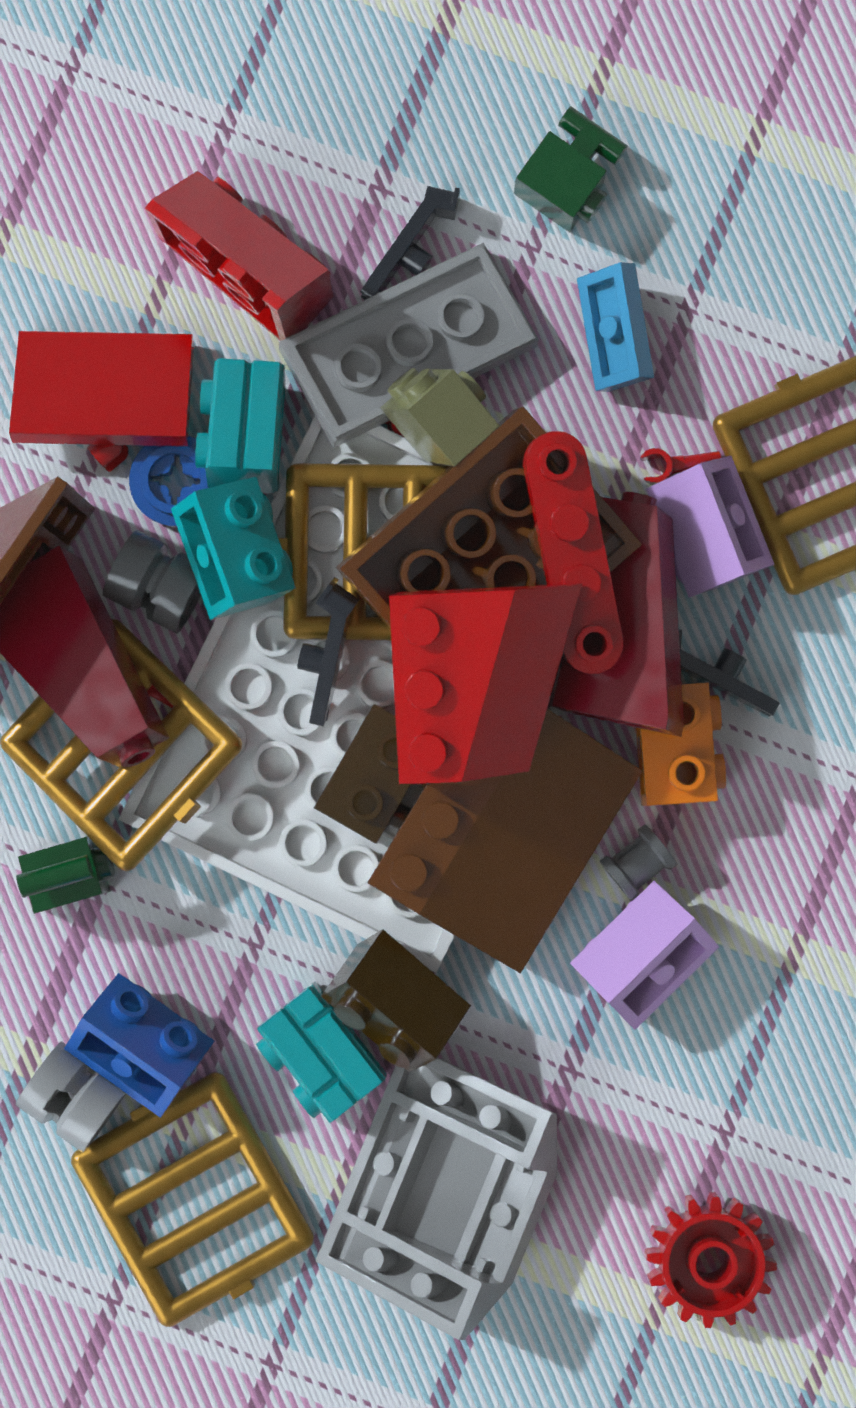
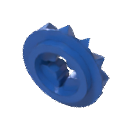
[129,436,210,528]

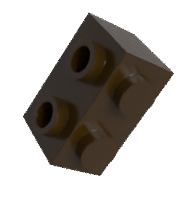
[314,704,426,844]
[321,929,471,1072]

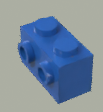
[64,972,215,1118]

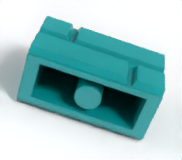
[195,358,286,494]
[256,982,387,1123]

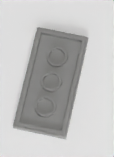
[279,242,539,448]

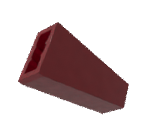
[552,491,684,737]
[0,545,170,767]

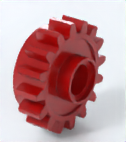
[644,1192,777,1328]

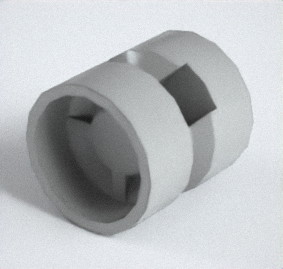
[15,1041,126,1153]

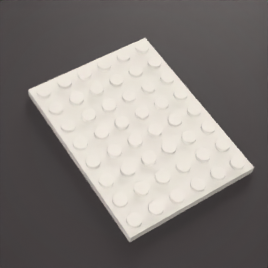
[118,416,563,973]

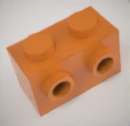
[635,683,726,806]

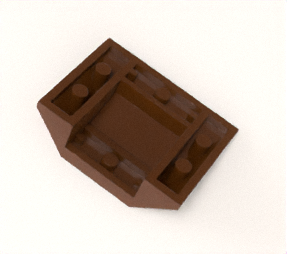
[0,476,95,605]

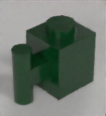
[514,106,628,233]
[16,837,115,914]

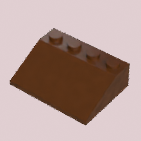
[335,406,642,630]
[367,709,642,974]

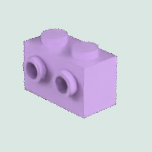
[646,456,774,598]
[570,881,719,1030]

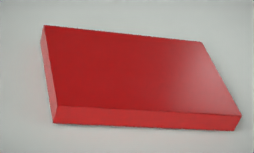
[9,331,194,446]

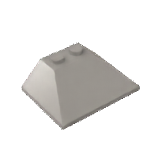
[315,1057,557,1340]

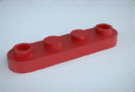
[523,431,623,674]

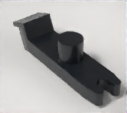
[360,186,460,300]
[297,577,360,727]
[679,629,780,717]

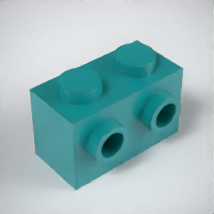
[171,476,296,620]

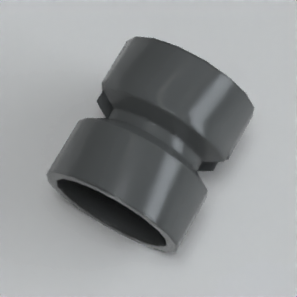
[102,530,201,634]

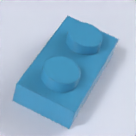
[577,262,654,392]

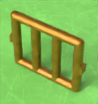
[712,356,856,595]
[278,463,449,641]
[0,619,242,871]
[71,1072,314,1327]

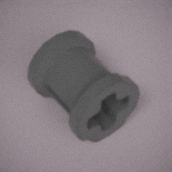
[600,824,678,901]

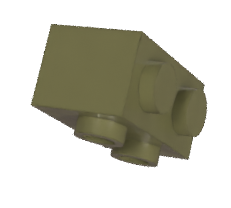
[380,368,500,466]

